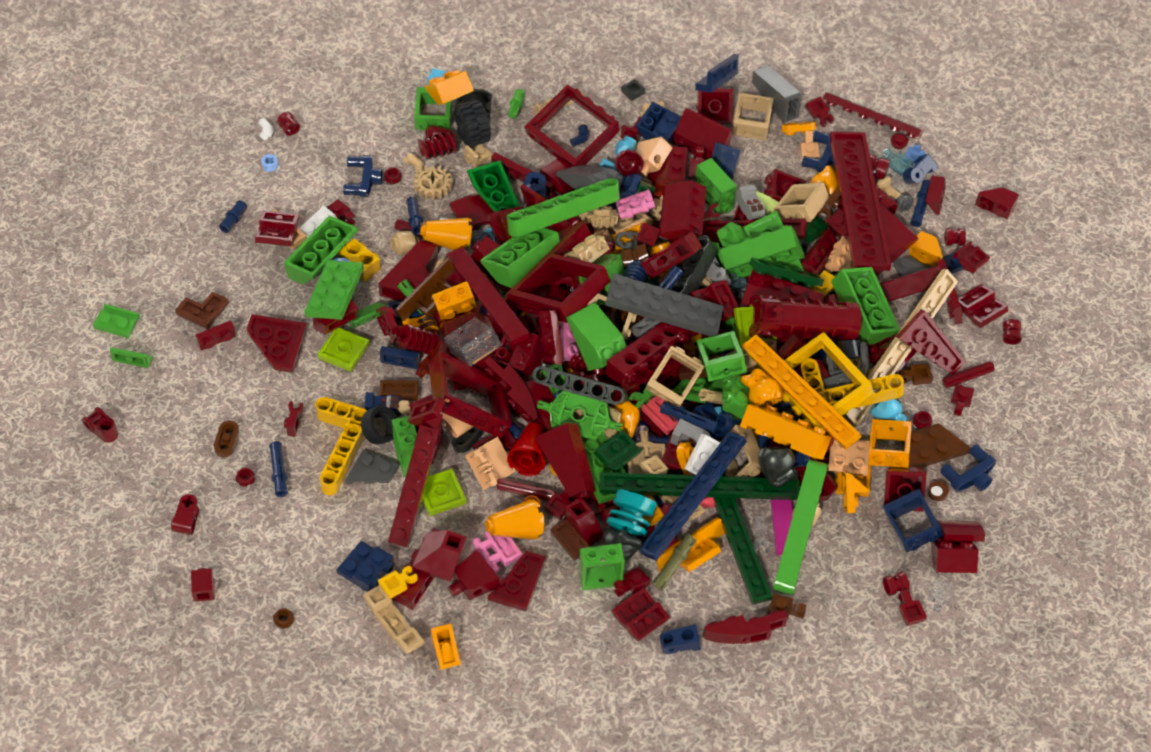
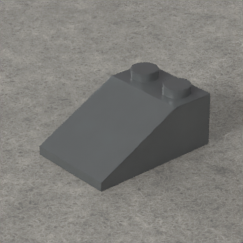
[556,164,623,190]

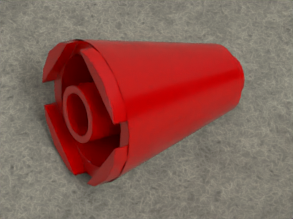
[507,422,547,476]

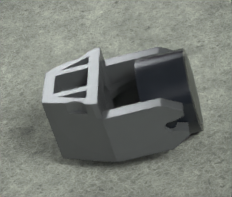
[827,340,870,378]

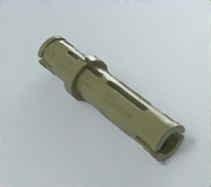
[652,533,697,591]

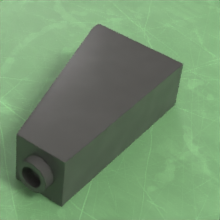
[752,65,802,123]

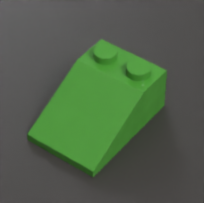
[566,302,627,371]

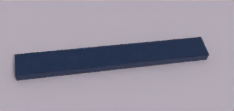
[639,432,747,561]

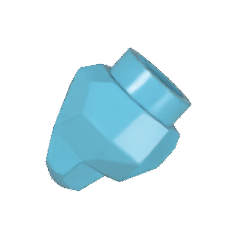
[615,136,637,157]

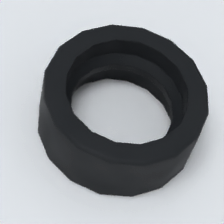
[361,406,397,445]

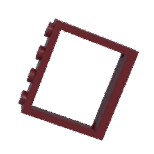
[524,84,620,167]
[507,253,611,323]
[428,351,511,438]

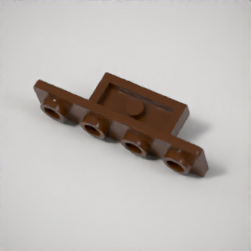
[395,258,455,321]

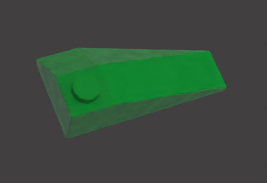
[467,161,520,212]

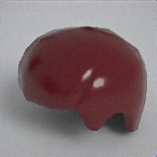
[615,150,644,177]

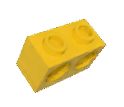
[338,238,381,282]

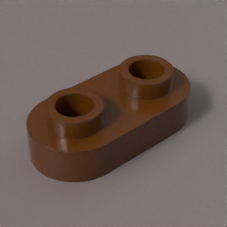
[214,420,239,457]

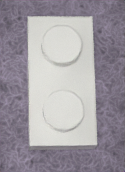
[299,206,337,238]
[684,434,720,475]

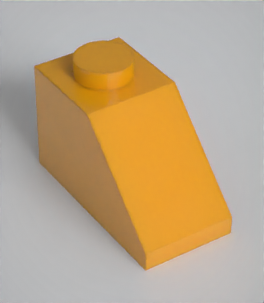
[909,231,942,267]

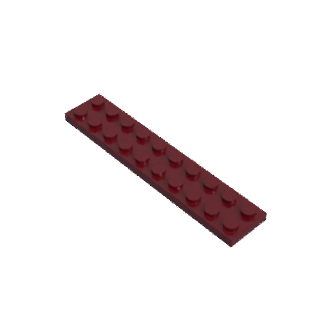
[829,131,891,271]

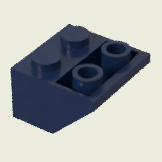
[636,102,682,145]

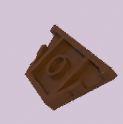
[902,423,971,468]

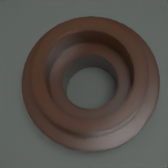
[273,608,294,629]

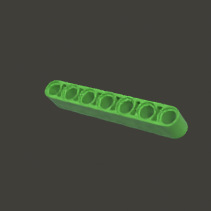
[507,178,620,237]
[773,459,828,595]

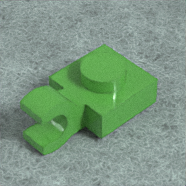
[629,389,656,408]

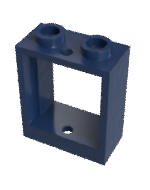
[883,489,943,553]

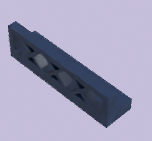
[695,54,739,93]

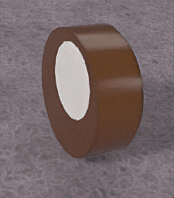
[928,481,949,501]

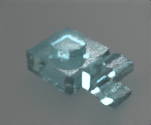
[882,148,913,176]
[729,272,748,293]

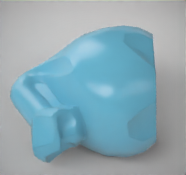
[869,398,907,421]

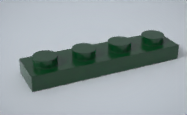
[749,257,824,288]

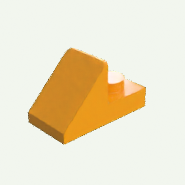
[842,471,870,513]
[430,623,461,670]

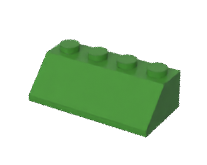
[284,215,359,285]
[720,226,805,281]
[481,228,560,288]
[831,267,900,345]

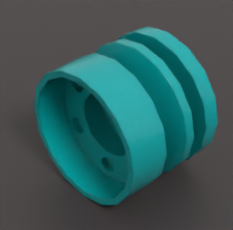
[606,489,657,537]

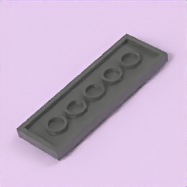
[605,273,723,337]

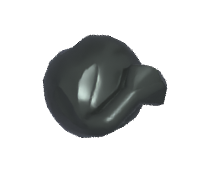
[758,447,798,488]
[601,528,643,562]

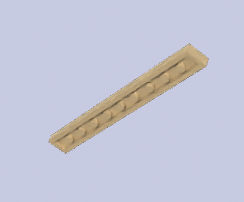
[843,269,958,427]

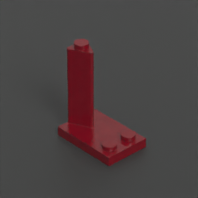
[879,259,962,325]

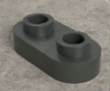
[451,427,484,453]

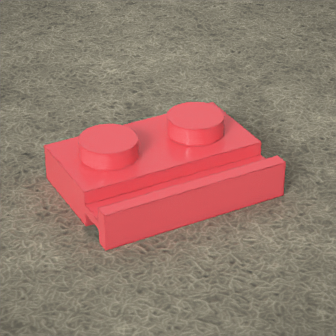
[642,396,678,435]

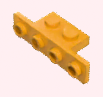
[656,517,725,572]

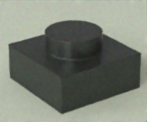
[621,79,645,101]

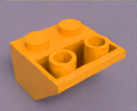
[424,69,474,105]

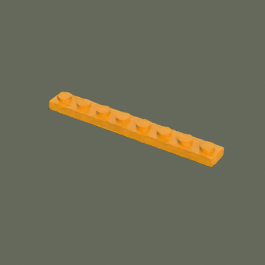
[741,334,861,450]

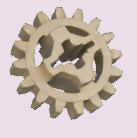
[413,165,453,200]
[579,205,619,228]

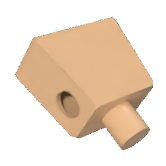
[635,137,673,178]

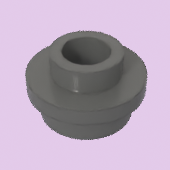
[896,195,913,212]

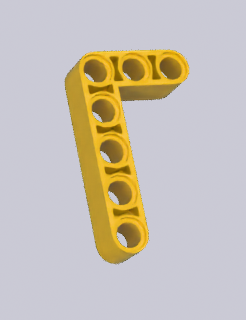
[801,358,904,408]
[315,397,367,496]

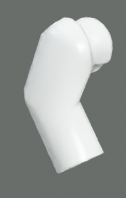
[258,118,274,141]

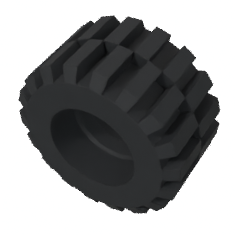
[455,99,491,147]

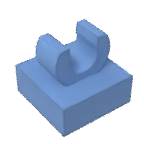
[903,144,926,165]

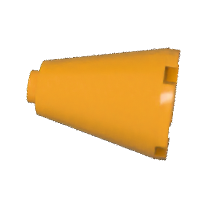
[420,218,472,252]
[485,500,544,540]

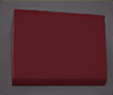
[696,89,733,124]

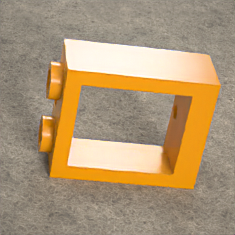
[869,419,912,468]

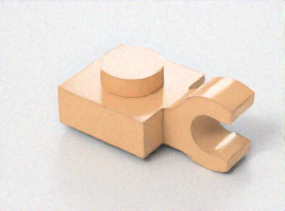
[800,131,820,160]

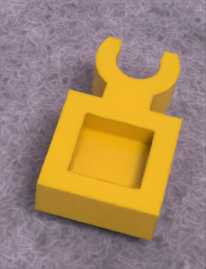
[378,566,418,599]

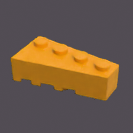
[740,404,832,459]

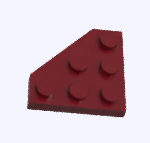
[246,314,307,373]

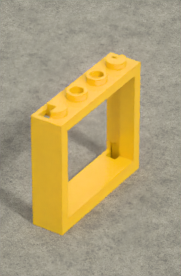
[783,332,873,429]

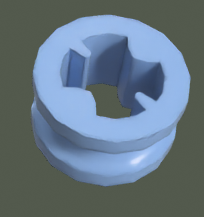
[261,154,278,172]

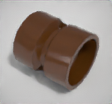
[620,243,650,269]

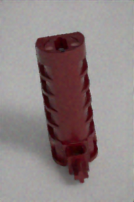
[748,295,861,342]

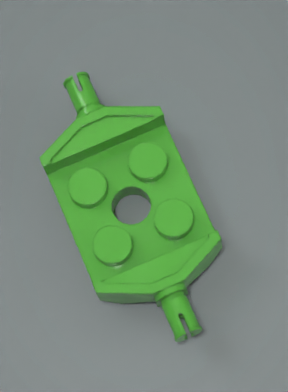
[537,390,623,441]

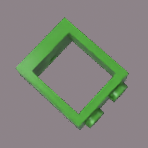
[414,87,452,131]
[695,158,737,215]
[696,331,747,382]
[392,415,417,477]
[579,543,624,591]

